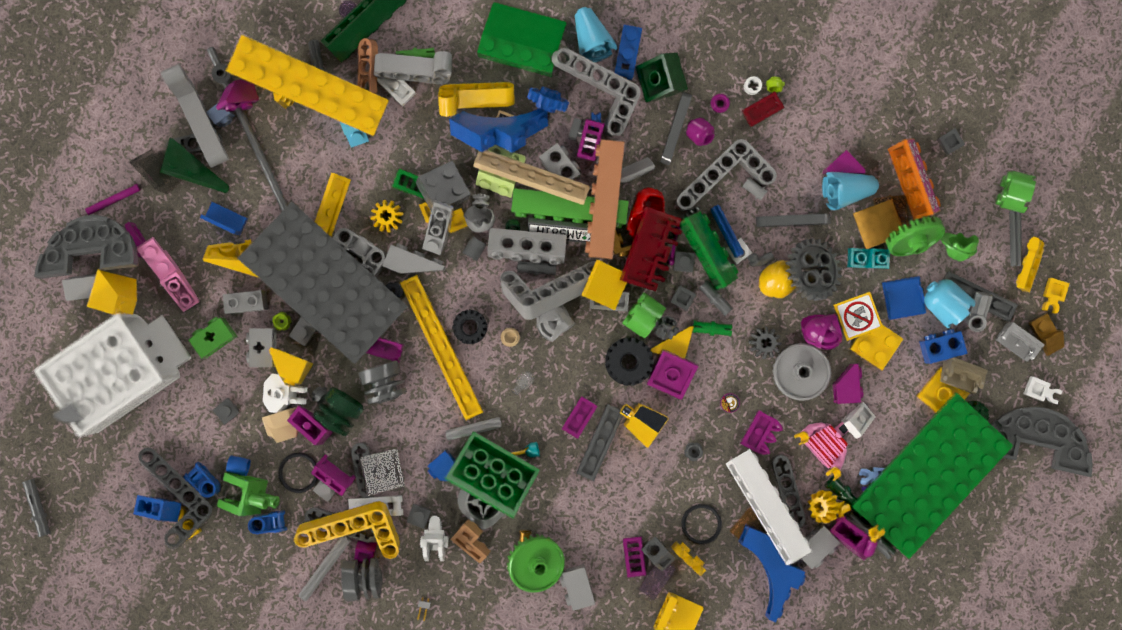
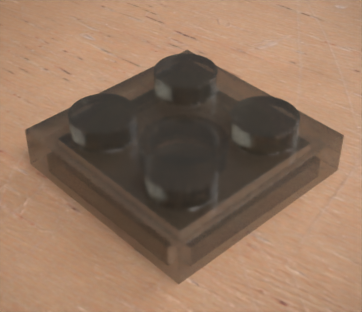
[358,448,405,496]

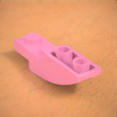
[137,237,200,312]

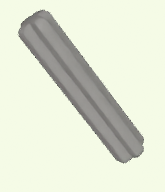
[445,417,502,440]

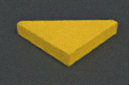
[650,326,693,358]

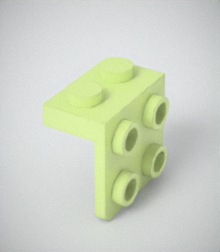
[476,145,526,198]

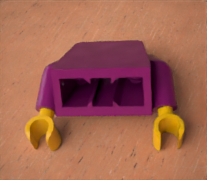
[830,501,885,561]

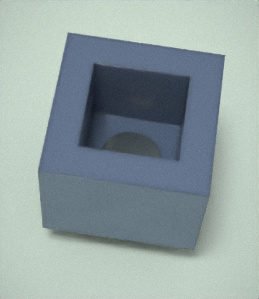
[206,103,235,127]

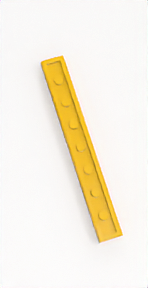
[400,275,483,421]

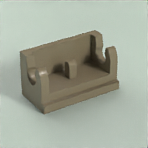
[940,357,988,394]

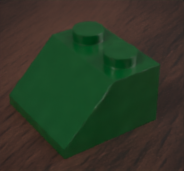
[635,52,688,103]

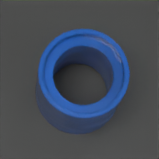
[226,455,251,476]

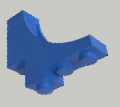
[449,109,548,153]
[738,524,806,623]

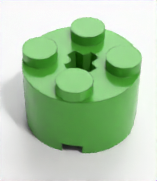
[995,170,1036,213]
[622,292,666,338]

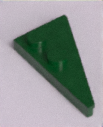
[160,138,230,193]

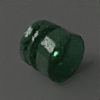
[313,387,366,436]

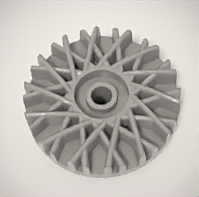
[772,343,831,401]

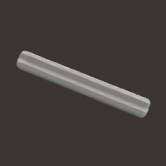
[299,536,351,601]

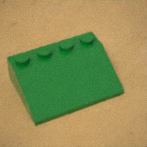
[477,2,567,77]
[679,211,739,290]
[445,431,540,518]

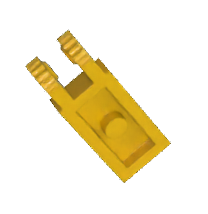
[1016,237,1045,293]

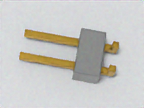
[417,597,431,621]

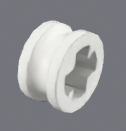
[744,76,762,95]

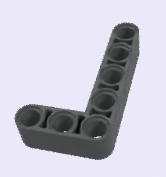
[138,448,212,549]

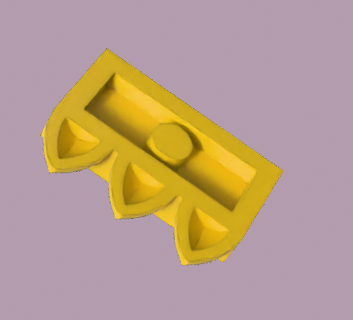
[671,541,706,576]

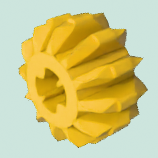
[370,200,403,233]
[807,490,841,523]

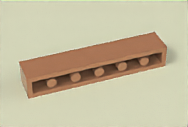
[585,140,624,260]

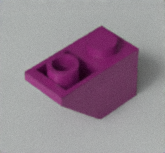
[216,79,259,112]
[833,364,863,404]

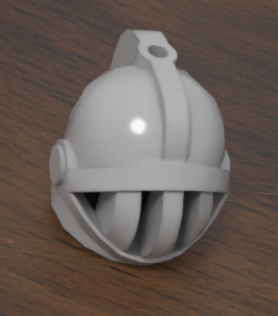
[536,304,575,342]

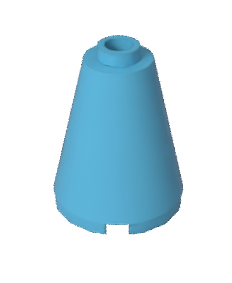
[574,7,617,63]
[822,172,879,210]

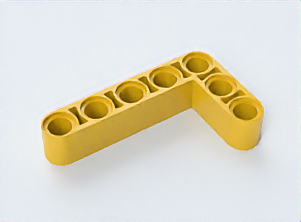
[294,501,400,559]

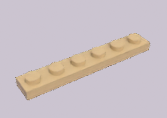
[473,150,590,205]

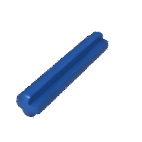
[711,205,744,258]

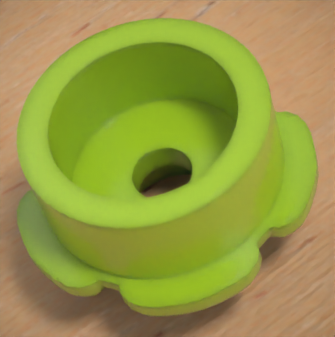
[766,76,785,93]
[272,312,292,331]

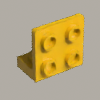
[653,592,703,630]

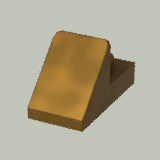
[1029,313,1065,356]

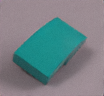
[847,248,890,269]

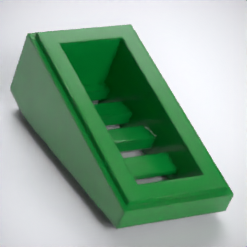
[391,168,424,199]

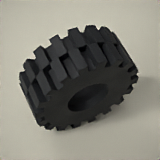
[605,338,654,386]

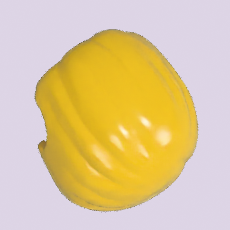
[759,260,796,298]

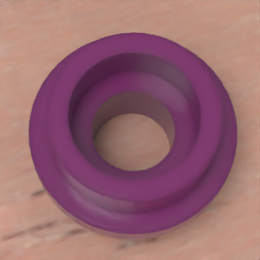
[710,94,730,113]

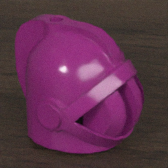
[801,313,843,350]

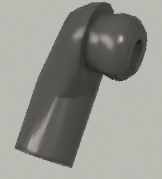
[748,252,775,267]

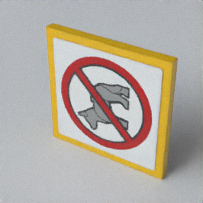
[833,292,883,341]

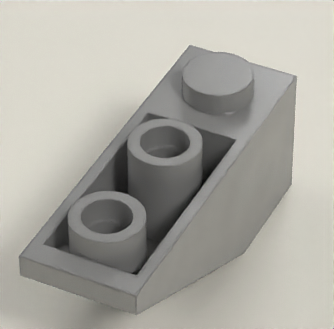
[422,200,453,255]
[382,243,446,274]

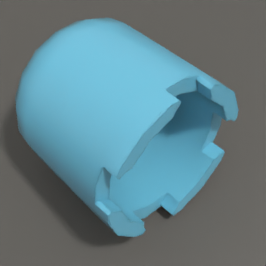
[924,279,976,328]

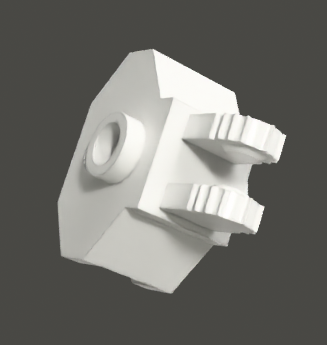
[263,373,308,413]
[420,516,449,561]

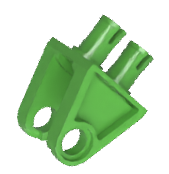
[217,472,280,516]

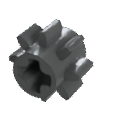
[654,316,679,340]

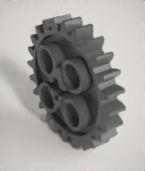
[786,238,842,301]

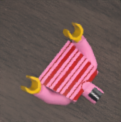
[794,422,848,481]

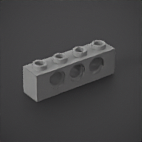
[488,228,567,265]

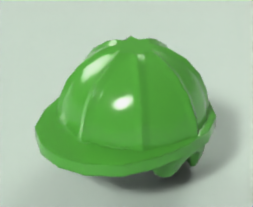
[940,233,979,261]

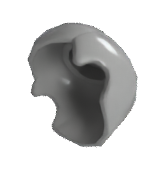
[464,205,495,232]

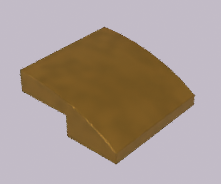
[853,199,903,249]

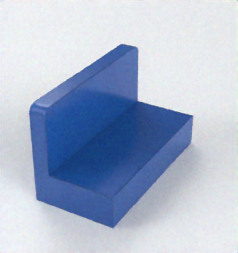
[200,202,248,236]

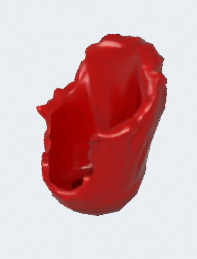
[626,187,665,238]

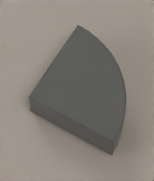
[53,403,83,423]

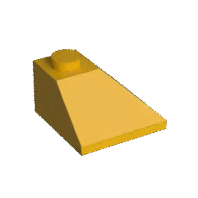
[87,269,137,315]
[269,347,313,386]

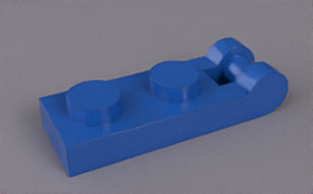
[615,25,642,80]

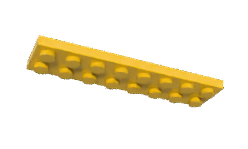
[226,35,389,136]

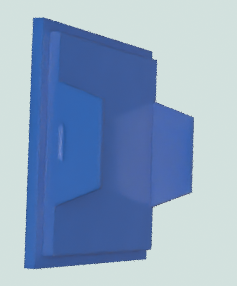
[882,276,926,320]

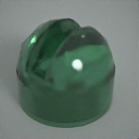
[505,219,520,231]

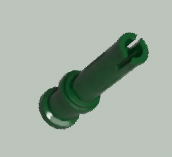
[824,475,869,525]

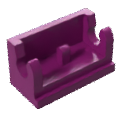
[366,337,405,363]
[311,454,356,496]

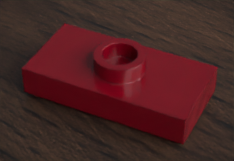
[741,91,785,128]

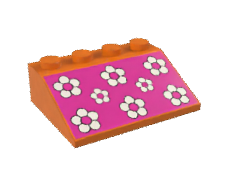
[888,139,941,220]

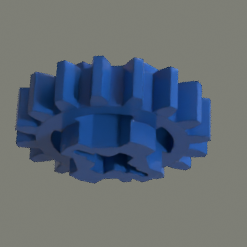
[527,86,569,113]

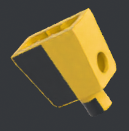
[619,403,669,448]

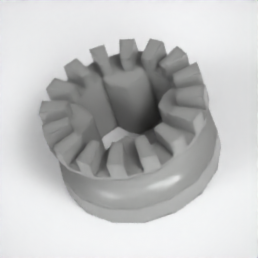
[472,194,490,207]

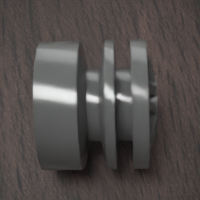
[358,361,407,404]
[341,557,383,602]

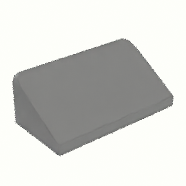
[620,158,655,185]

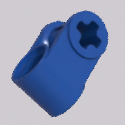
[183,462,221,498]
[248,510,287,534]

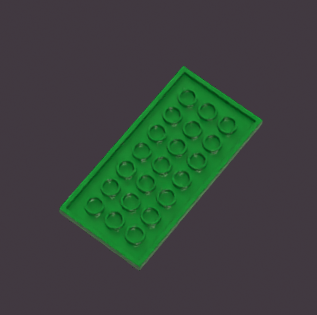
[851,393,1014,559]

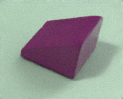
[354,540,377,564]

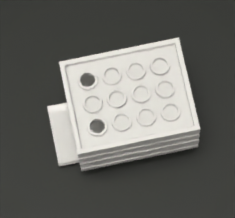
[34,314,191,437]

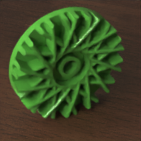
[886,216,945,256]
[507,534,565,593]

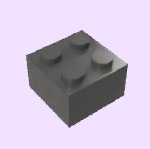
[415,160,471,211]

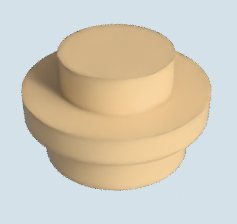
[501,328,520,347]

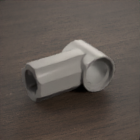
[965,291,993,332]

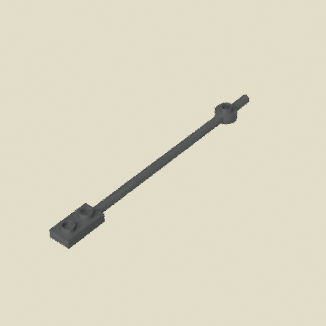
[207,47,288,211]

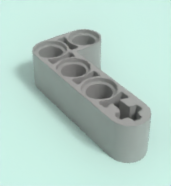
[374,51,452,84]

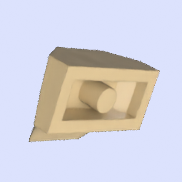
[262,406,299,443]

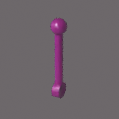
[667,226,681,265]

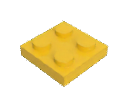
[849,324,903,370]

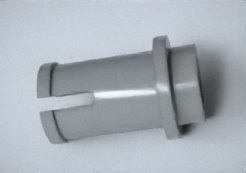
[742,177,768,200]

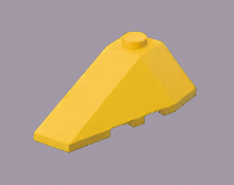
[203,239,259,278]

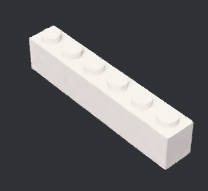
[726,449,812,565]

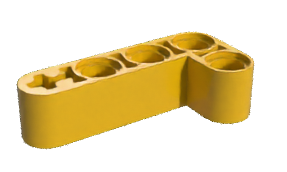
[438,82,515,117]

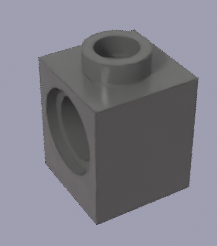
[641,537,676,571]

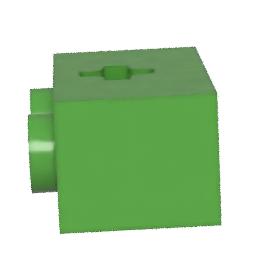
[189,317,238,359]

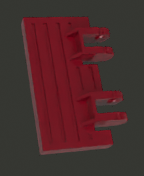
[620,206,682,292]

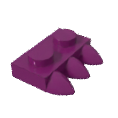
[740,410,783,455]

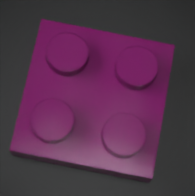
[647,349,698,400]

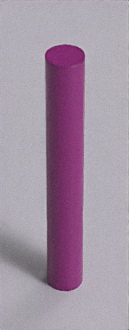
[85,184,141,215]

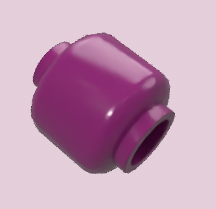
[686,117,715,146]

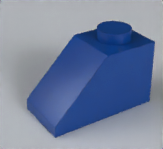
[428,449,456,481]

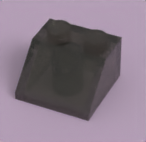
[129,149,183,194]

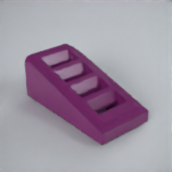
[577,119,605,161]
[623,536,646,578]

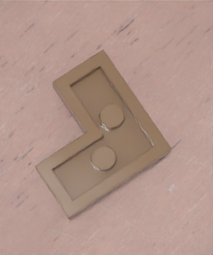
[450,519,491,563]

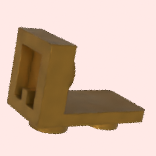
[613,230,632,257]

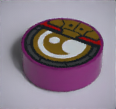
[720,393,740,413]

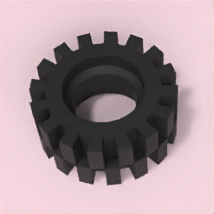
[452,310,488,344]

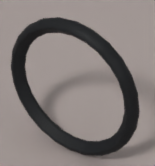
[278,453,318,493]
[681,504,722,544]

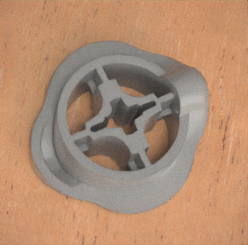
[458,489,505,530]

